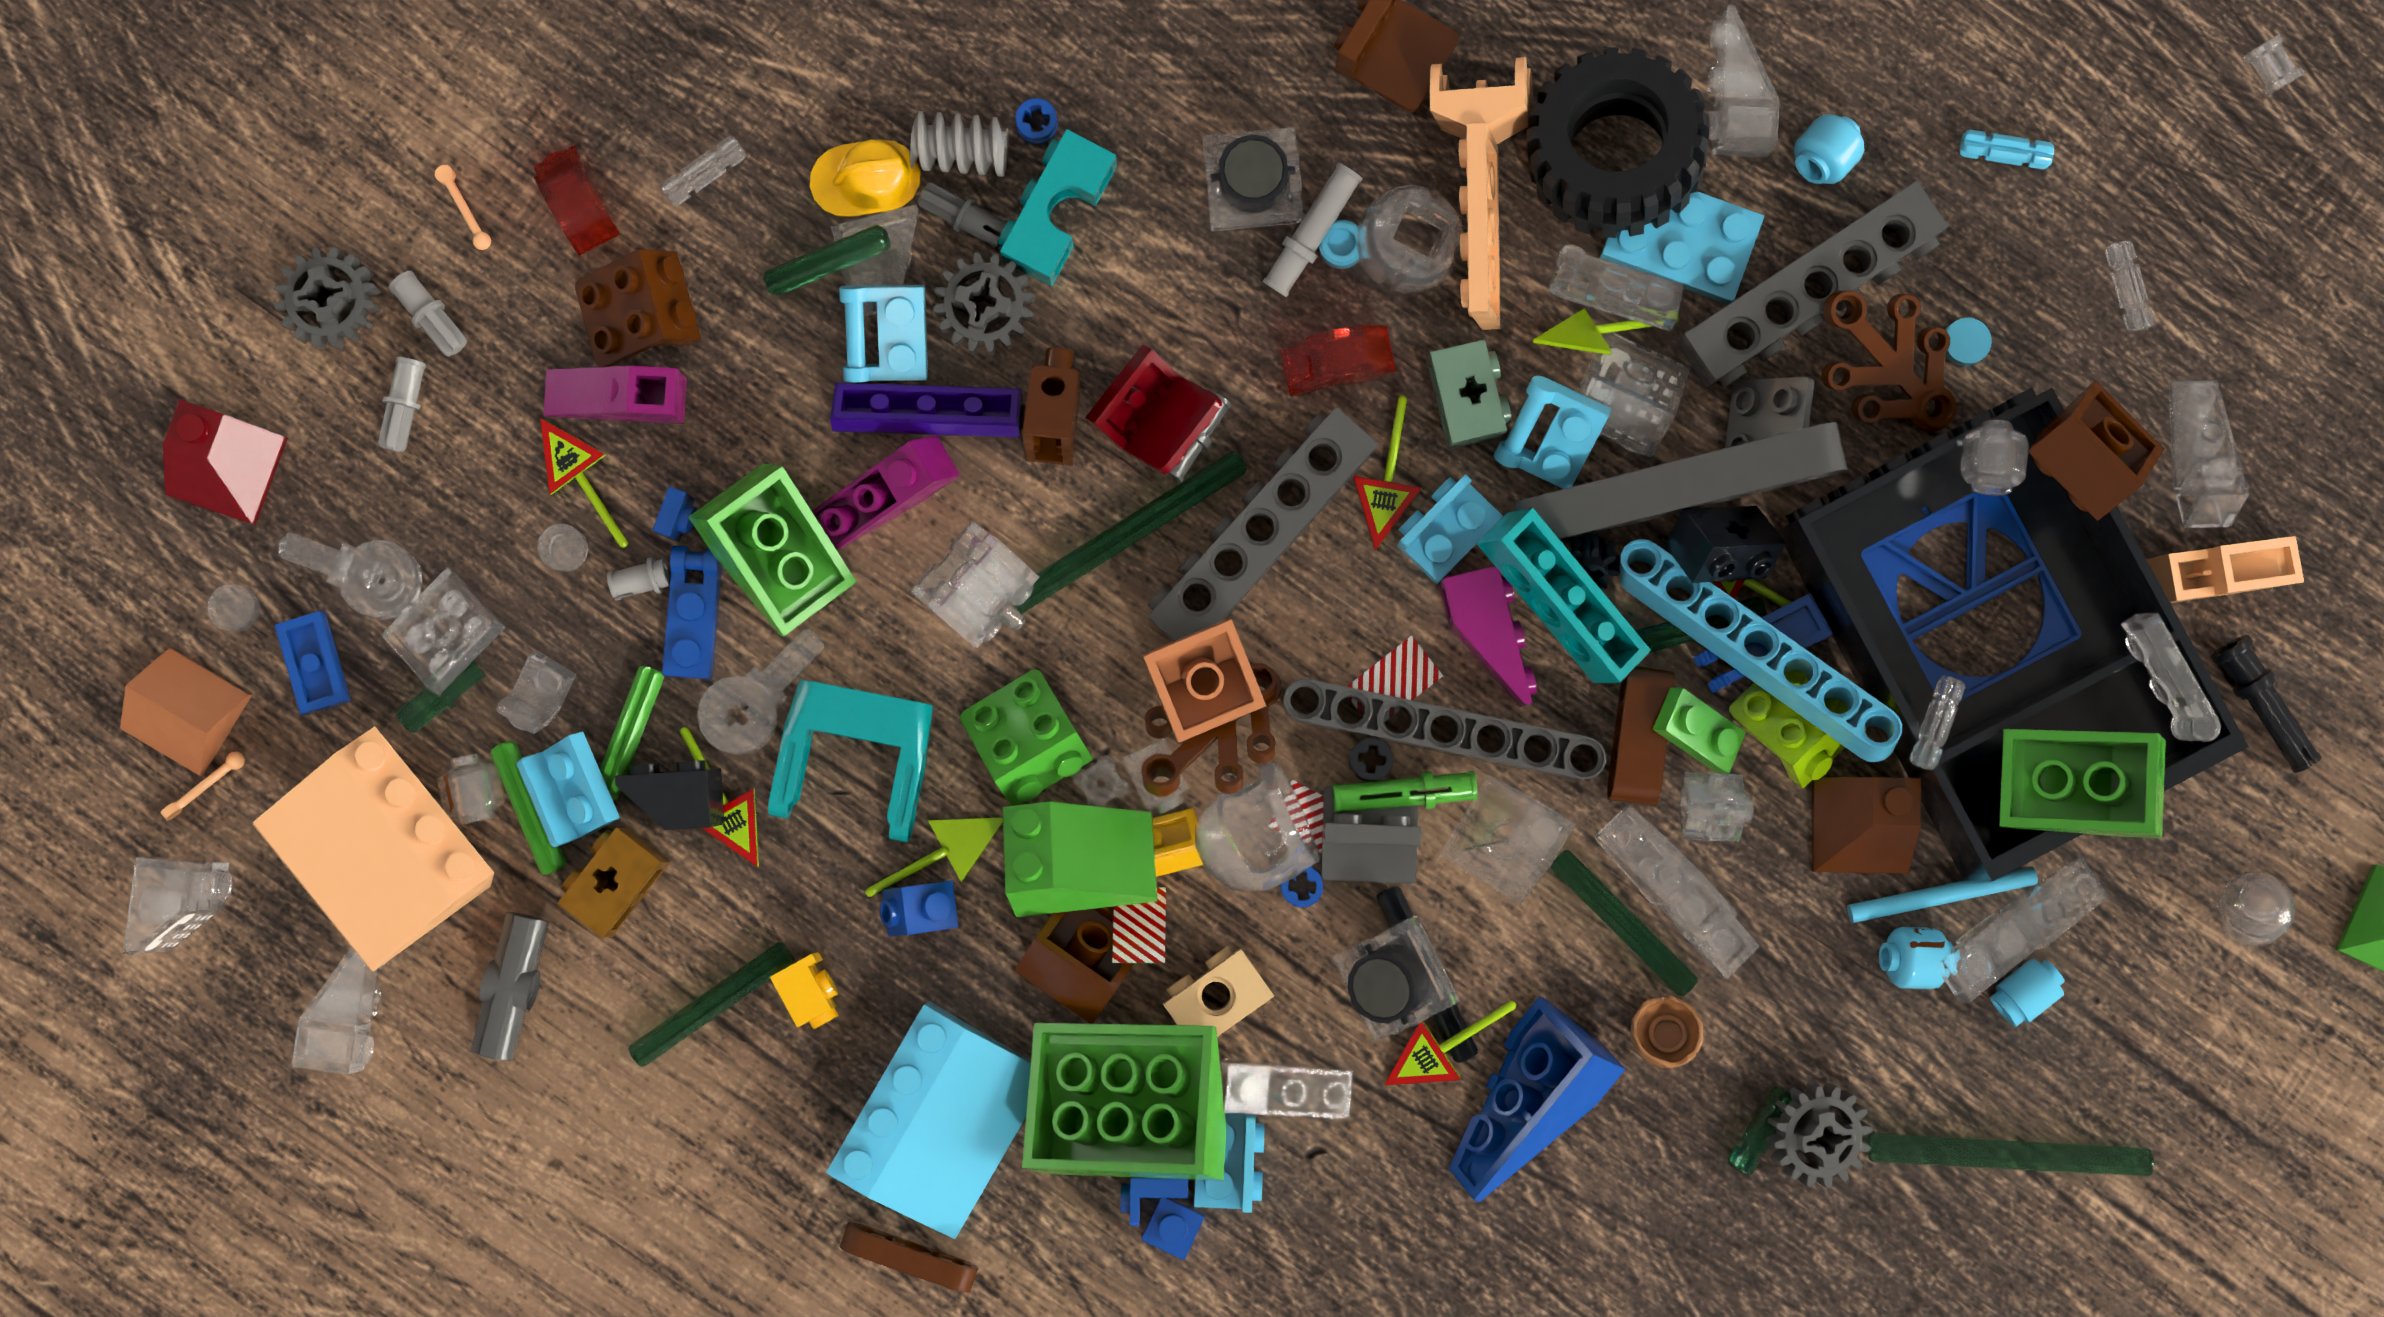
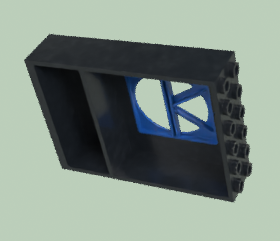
[1777,387,2249,882]

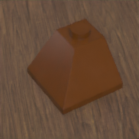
[1812,777,1921,874]

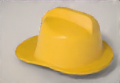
[810,139,921,217]

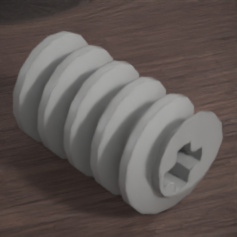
[910,111,1009,177]

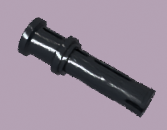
[2210,635,2322,773]

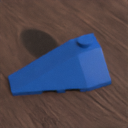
[1449,996,1626,1202]

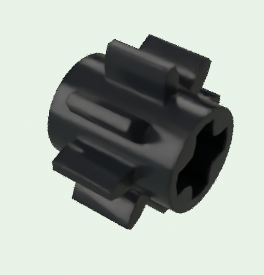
[1568,533,1620,589]

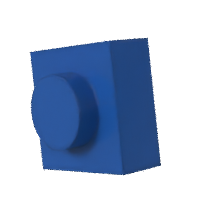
[652,486,697,542]
[1141,1198,1205,1260]

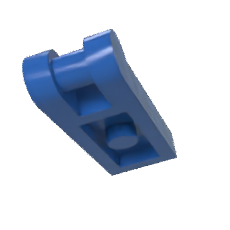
[662,545,722,680]

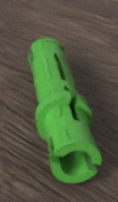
[1332,771,1478,814]

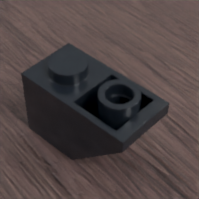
[615,760,725,830]

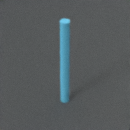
[1847,866,2038,923]

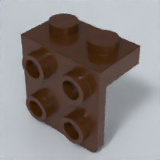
[1333,0,1459,112]
[575,249,701,367]

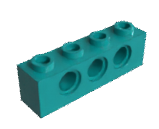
[1476,508,1651,683]

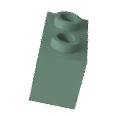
[1426,339,1512,450]

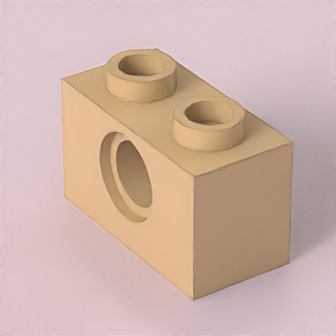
[1163,946,1274,1037]

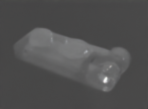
[1549,244,1685,332]
[2121,613,2221,742]

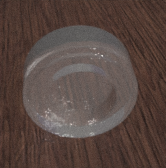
[538,524,588,572]
[207,584,260,632]

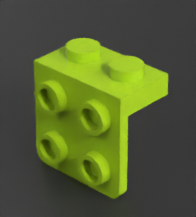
[1729,670,1866,789]

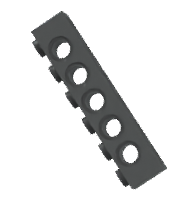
[1676,181,1949,388]
[1147,406,1379,642]

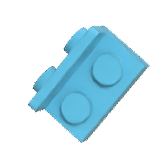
[1397,474,1503,585]
[517,731,620,847]
[1194,1110,1264,1213]

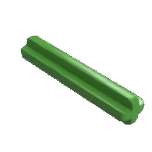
[599,666,664,801]
[490,741,567,875]

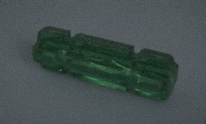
[1728,1086,1793,1176]

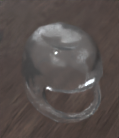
[1195,761,1319,892]

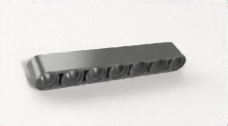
[1514,422,1848,542]
[1282,679,1606,780]

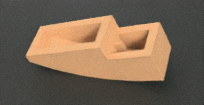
[2146,536,2304,603]

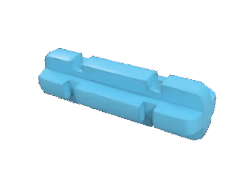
[1960,129,2054,169]

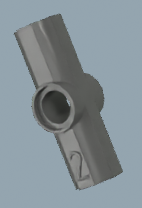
[470,912,550,1061]

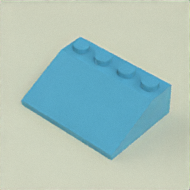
[826,1001,1031,1239]

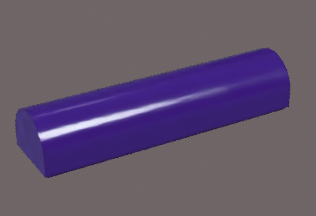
[830,383,1022,438]

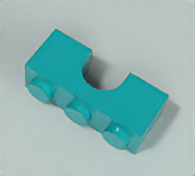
[998,129,1117,287]

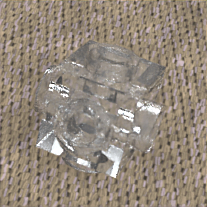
[1678,772,1753,842]

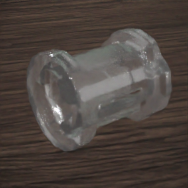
[2242,34,2305,97]

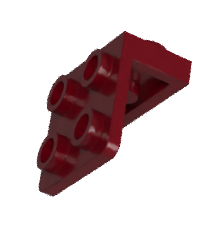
[1085,344,1222,474]

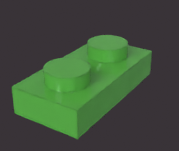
[1653,687,1746,774]

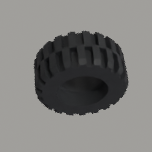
[1527,47,1710,238]

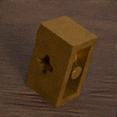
[557,827,670,938]

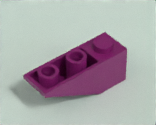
[543,366,687,424]
[812,436,961,551]
[1439,566,1537,707]

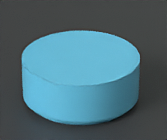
[1318,220,1365,269]
[1945,318,1992,367]

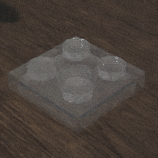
[381,567,505,696]

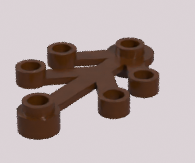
[1821,290,1957,431]
[1141,663,1282,797]

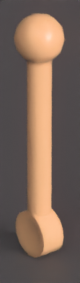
[435,165,491,250]
[161,751,245,821]

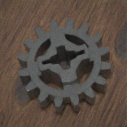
[274,247,381,350]
[933,252,1035,356]
[1766,1081,1873,1188]

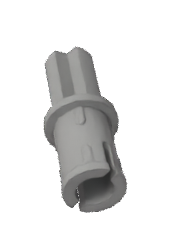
[388,271,467,357]
[378,357,426,452]

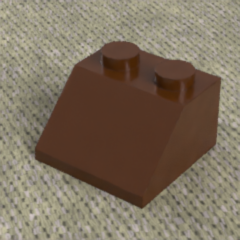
[2028,380,2165,521]
[1014,907,1135,1024]

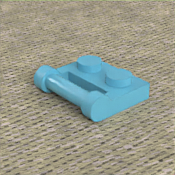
[839,285,928,383]
[1494,376,1612,489]

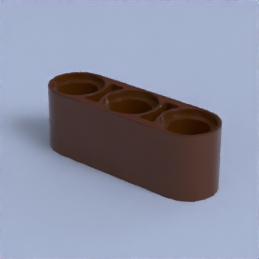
[1607,666,1675,807]

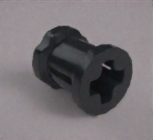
[1348,738,1393,782]

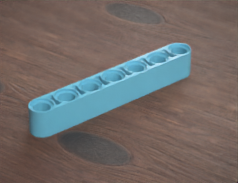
[1618,539,1902,762]

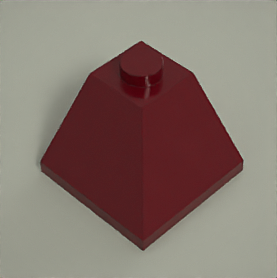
[163,399,288,525]

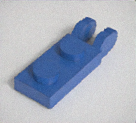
[1693,593,1833,693]

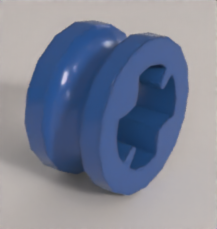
[1015,98,1058,145]
[1280,865,1324,908]

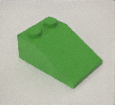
[688,463,857,637]
[1999,729,2166,838]
[1003,802,1158,917]

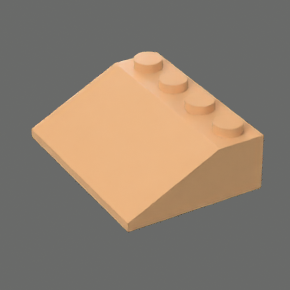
[253,726,494,972]

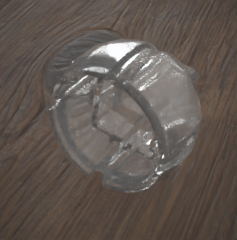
[1357,185,1464,293]

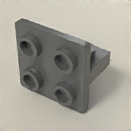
[1725,377,1814,448]
[1321,786,1422,884]

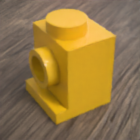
[770,952,839,1030]

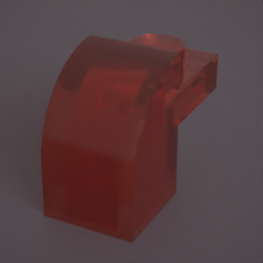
[533,145,620,256]
[1280,325,1396,396]

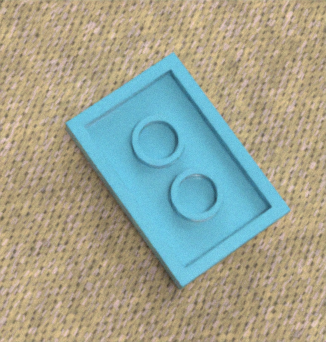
[1599,168,1764,305]

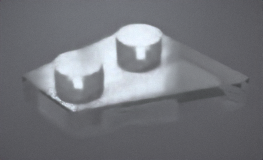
[830,204,921,317]

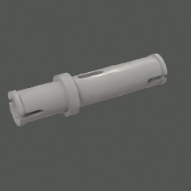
[1262,162,1363,297]

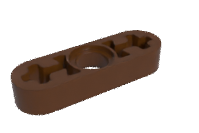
[839,1222,978,1293]

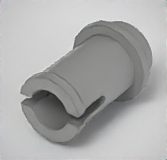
[607,557,671,601]

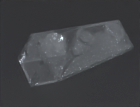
[1708,5,1780,158]
[2169,380,2249,528]
[291,947,386,1075]
[1219,1058,1353,1119]

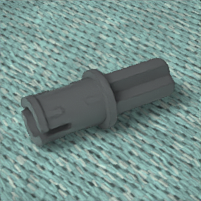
[918,182,1008,249]

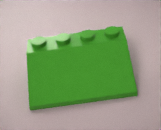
[1022,1023,1227,1181]

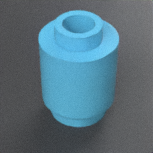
[1990,958,2065,1027]

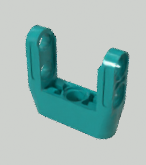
[768,679,933,843]

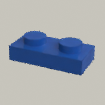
[274,611,351,715]

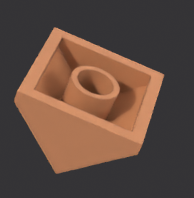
[1142,618,1266,743]
[120,648,252,776]

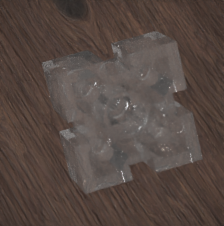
[910,521,1039,649]

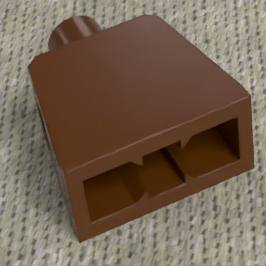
[1022,347,1081,466]

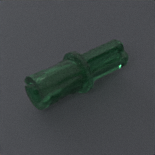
[396,653,486,733]

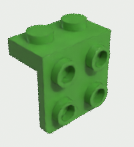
[960,669,1094,806]

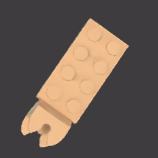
[1430,57,1533,330]

